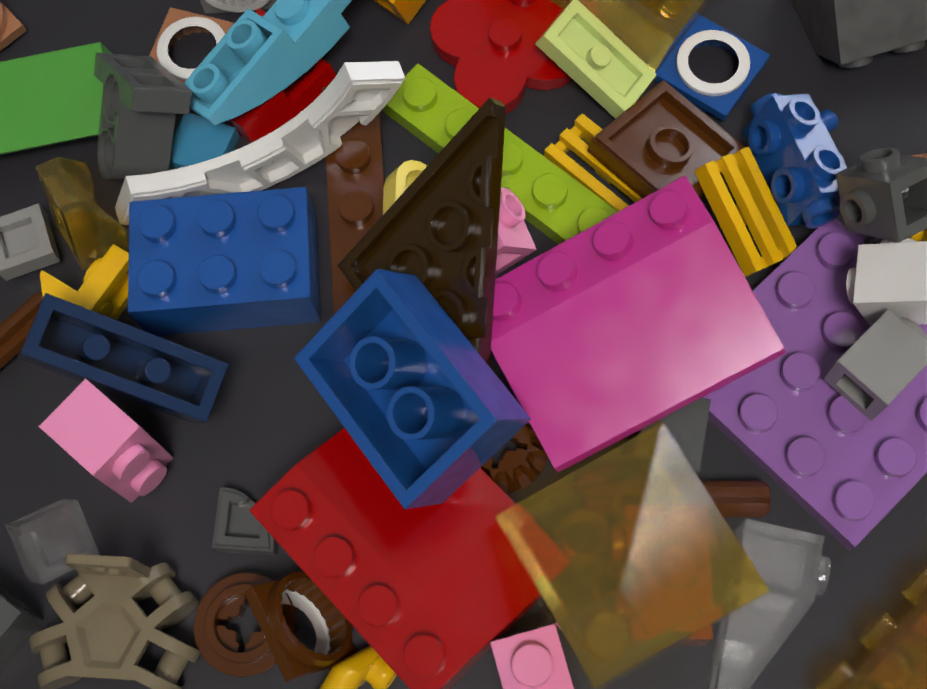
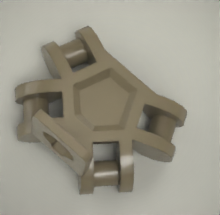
[28,554,201,689]

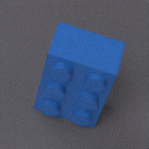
[128,187,321,336]
[294,269,531,510]

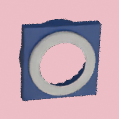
[653,14,771,121]

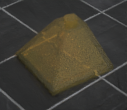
[495,422,770,689]

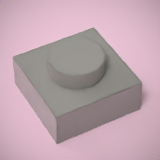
[0,203,61,281]

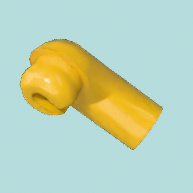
[319,646,397,689]

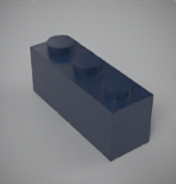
[17,293,229,423]

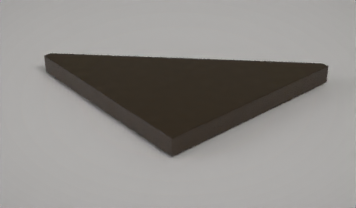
[338,97,506,367]

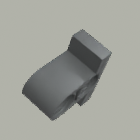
[94,52,192,180]

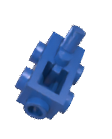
[742,93,847,228]

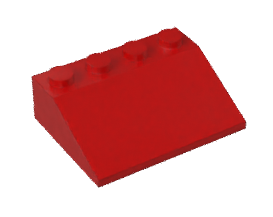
[249,428,575,689]

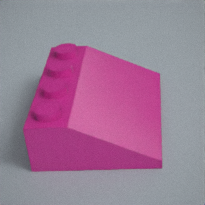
[491,175,786,472]

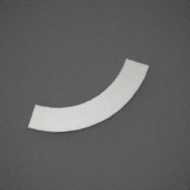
[115,61,405,225]

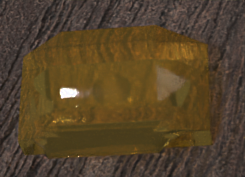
[36,157,129,270]

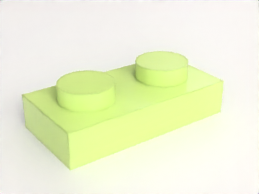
[535,0,657,119]

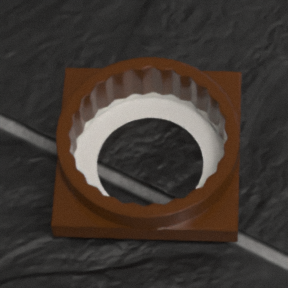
[244,572,356,683]

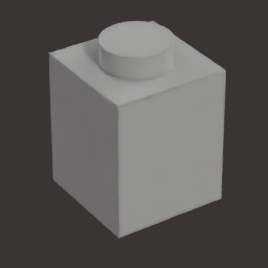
[824,309,927,422]

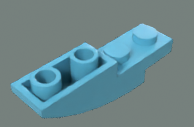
[184,0,352,125]

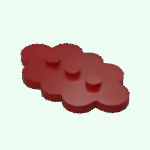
[430,0,602,114]

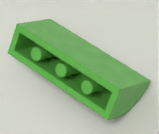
[0,42,112,155]

